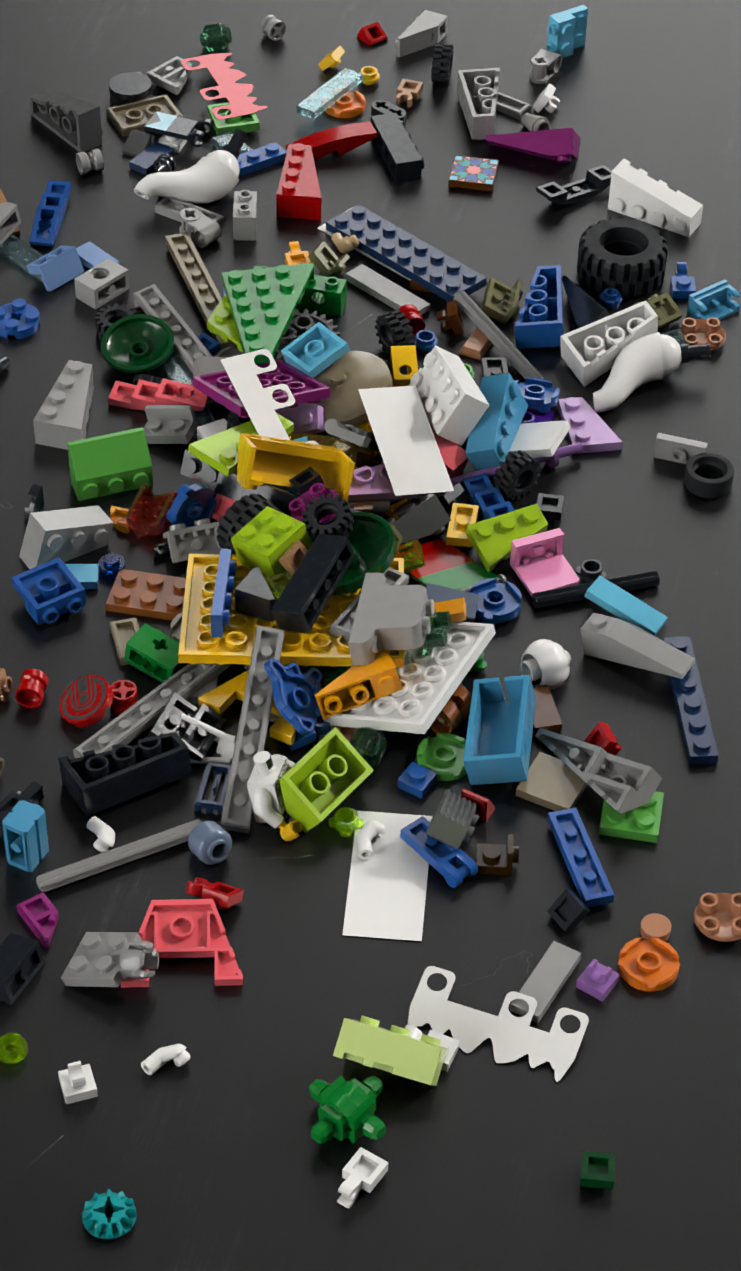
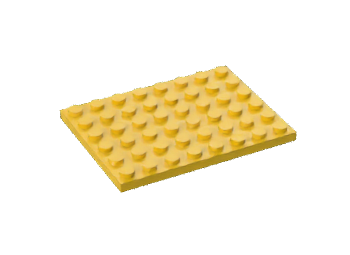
[178,554,404,668]

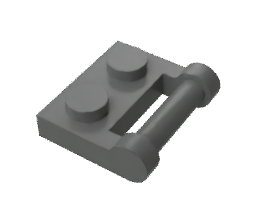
[324,418,380,452]

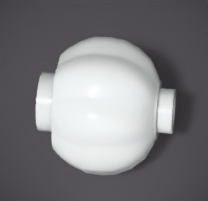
[520,639,571,690]

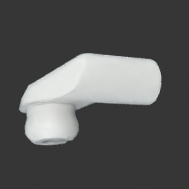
[87,816,115,853]
[356,819,385,859]
[141,1043,191,1075]

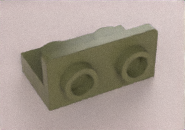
[632,292,683,329]

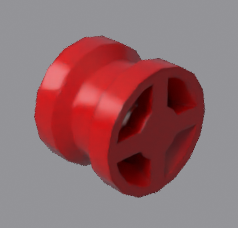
[110,680,138,715]

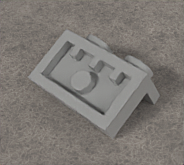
[143,405,198,444]
[162,518,222,563]

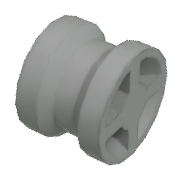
[260,15,286,41]

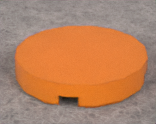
[323,88,366,118]
[618,937,680,992]

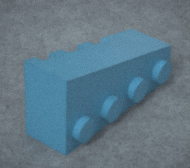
[465,373,528,470]

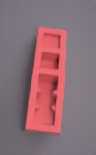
[108,378,209,412]

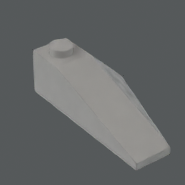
[580,613,695,679]

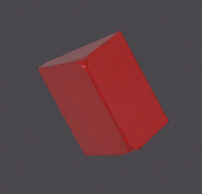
[357,21,388,46]
[461,788,495,822]

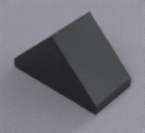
[235,567,275,622]

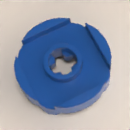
[0,298,40,339]
[515,378,560,413]
[166,483,217,528]
[470,578,522,626]

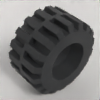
[217,493,285,555]

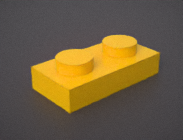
[446,503,479,548]

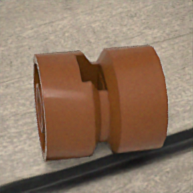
[430,685,472,734]

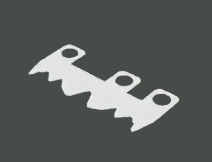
[408,966,589,1082]

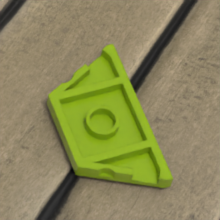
[207,294,243,352]

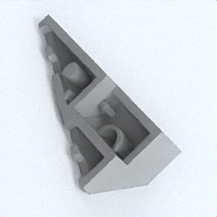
[535,728,662,814]

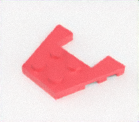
[121,899,243,988]

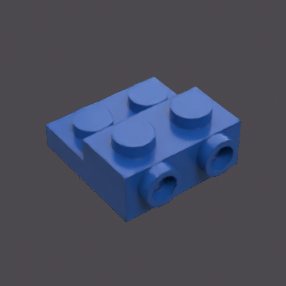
[11,558,86,625]

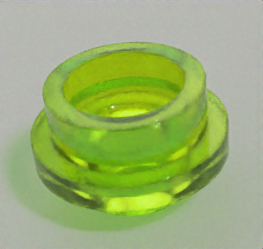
[0,1033,28,1064]

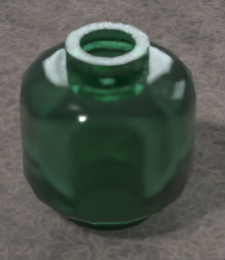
[200,22,232,52]
[349,727,388,768]

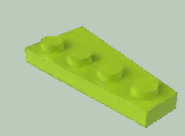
[188,412,294,477]

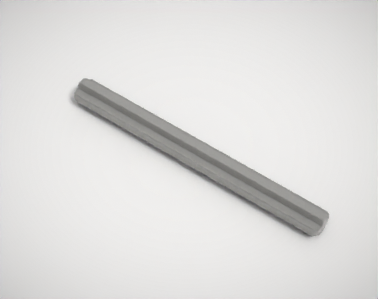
[453,290,543,380]
[36,819,202,892]

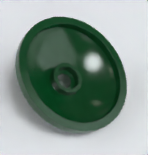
[101,314,174,373]

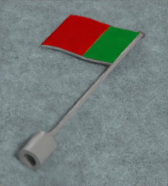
[395,539,506,592]

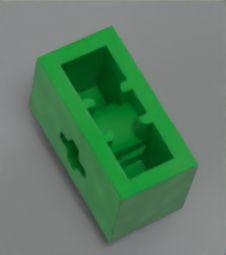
[124,623,188,683]

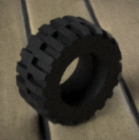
[577,217,668,298]

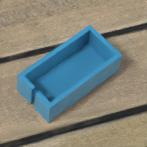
[463,675,536,785]

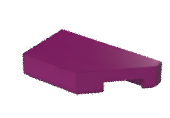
[17,892,59,948]

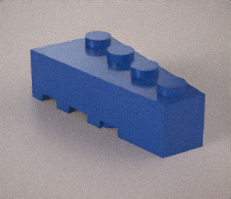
[514,265,564,349]

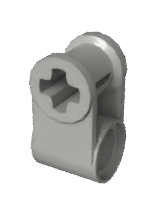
[529,49,562,84]
[179,207,222,248]

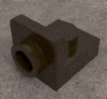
[476,834,519,875]

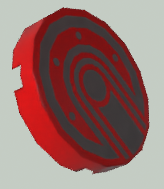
[59,674,113,728]

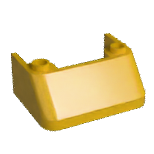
[237,433,355,502]

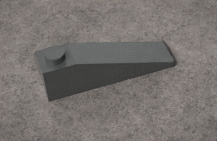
[386,494,451,543]

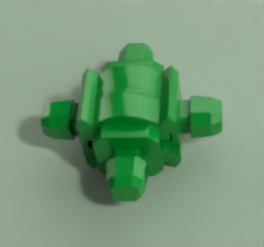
[309,1075,386,1144]

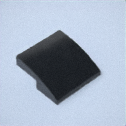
[147,693,226,762]

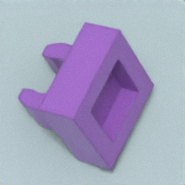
[576,959,620,1002]

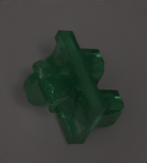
[422,604,453,656]

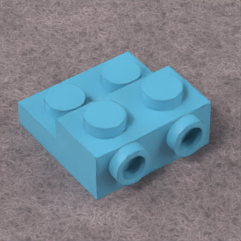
[546,5,588,58]
[281,322,350,378]

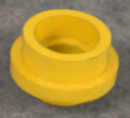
[358,66,380,85]

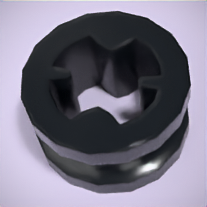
[153,154,176,173]

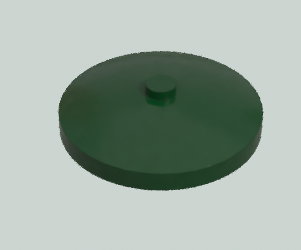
[310,512,397,595]

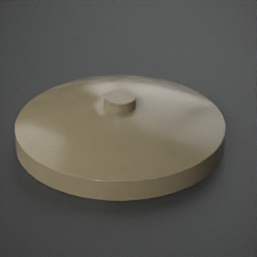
[314,351,393,426]

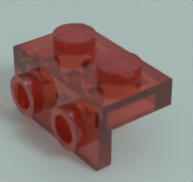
[126,485,177,537]

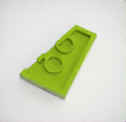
[465,504,548,572]

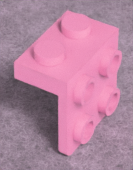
[510,528,579,596]

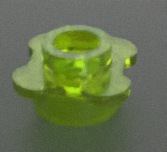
[329,807,364,837]

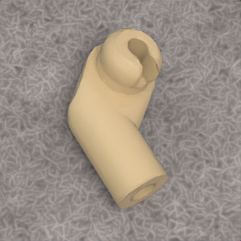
[331,232,359,253]

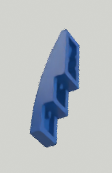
[29,180,71,246]
[461,473,515,521]

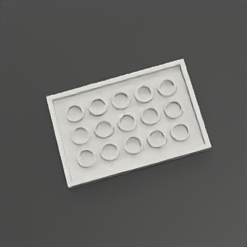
[324,622,496,734]

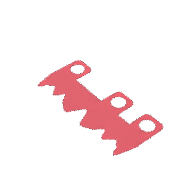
[181,53,267,119]

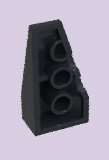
[562,275,612,327]

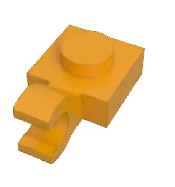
[285,241,311,265]

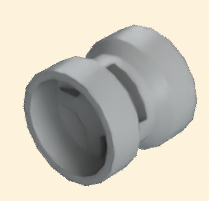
[76,148,104,175]

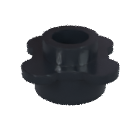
[575,559,607,583]

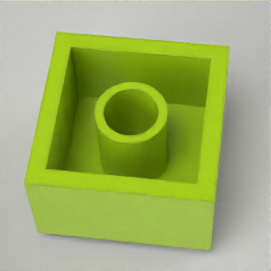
[230,506,312,580]

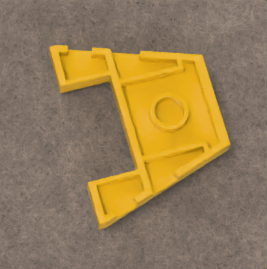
[198,670,304,746]

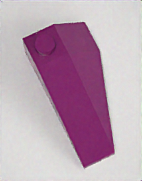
[485,128,580,163]

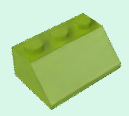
[279,727,374,833]

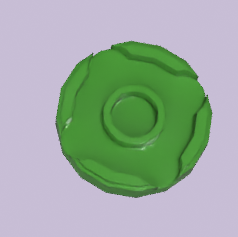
[416,733,467,781]

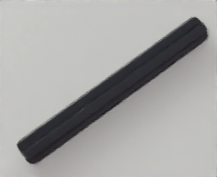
[532,570,660,608]

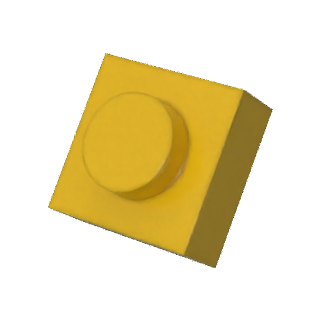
[318,46,345,71]

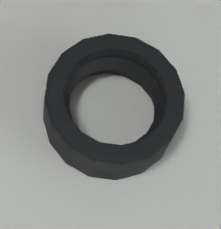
[684,453,734,499]

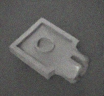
[61,932,159,987]

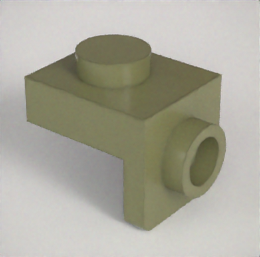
[308,241,350,277]

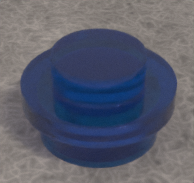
[98,553,125,578]

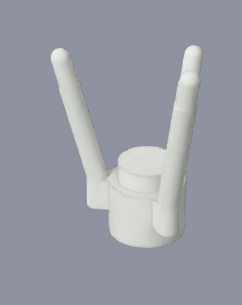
[181,714,236,765]

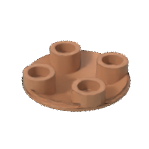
[678,317,726,351]
[694,893,741,942]

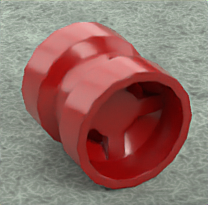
[398,304,425,337]
[15,668,49,708]

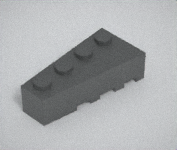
[30,88,103,152]

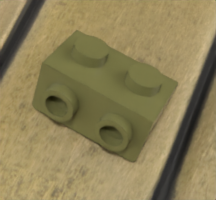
[481,277,523,324]

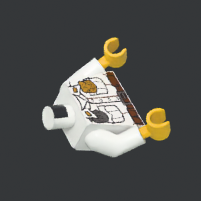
[247,751,303,841]

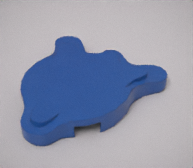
[264,659,322,735]

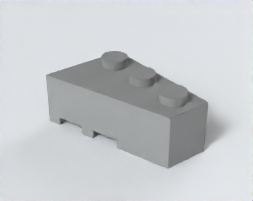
[19,505,114,569]

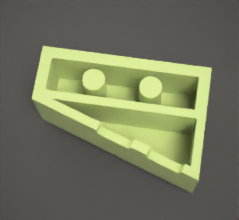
[333,1016,447,1086]

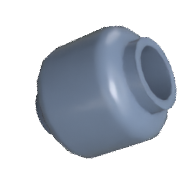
[188,821,232,865]

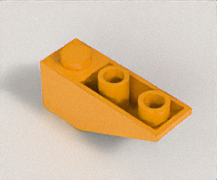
[315,650,403,720]

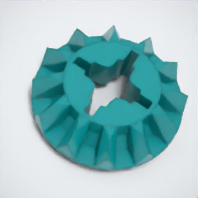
[82,1188,137,1239]

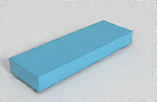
[584,576,668,636]

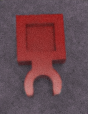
[186,877,244,909]

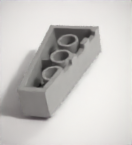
[457,67,500,140]
[33,360,94,450]

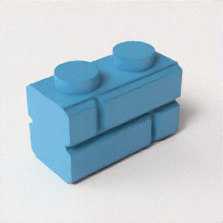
[2,800,49,872]

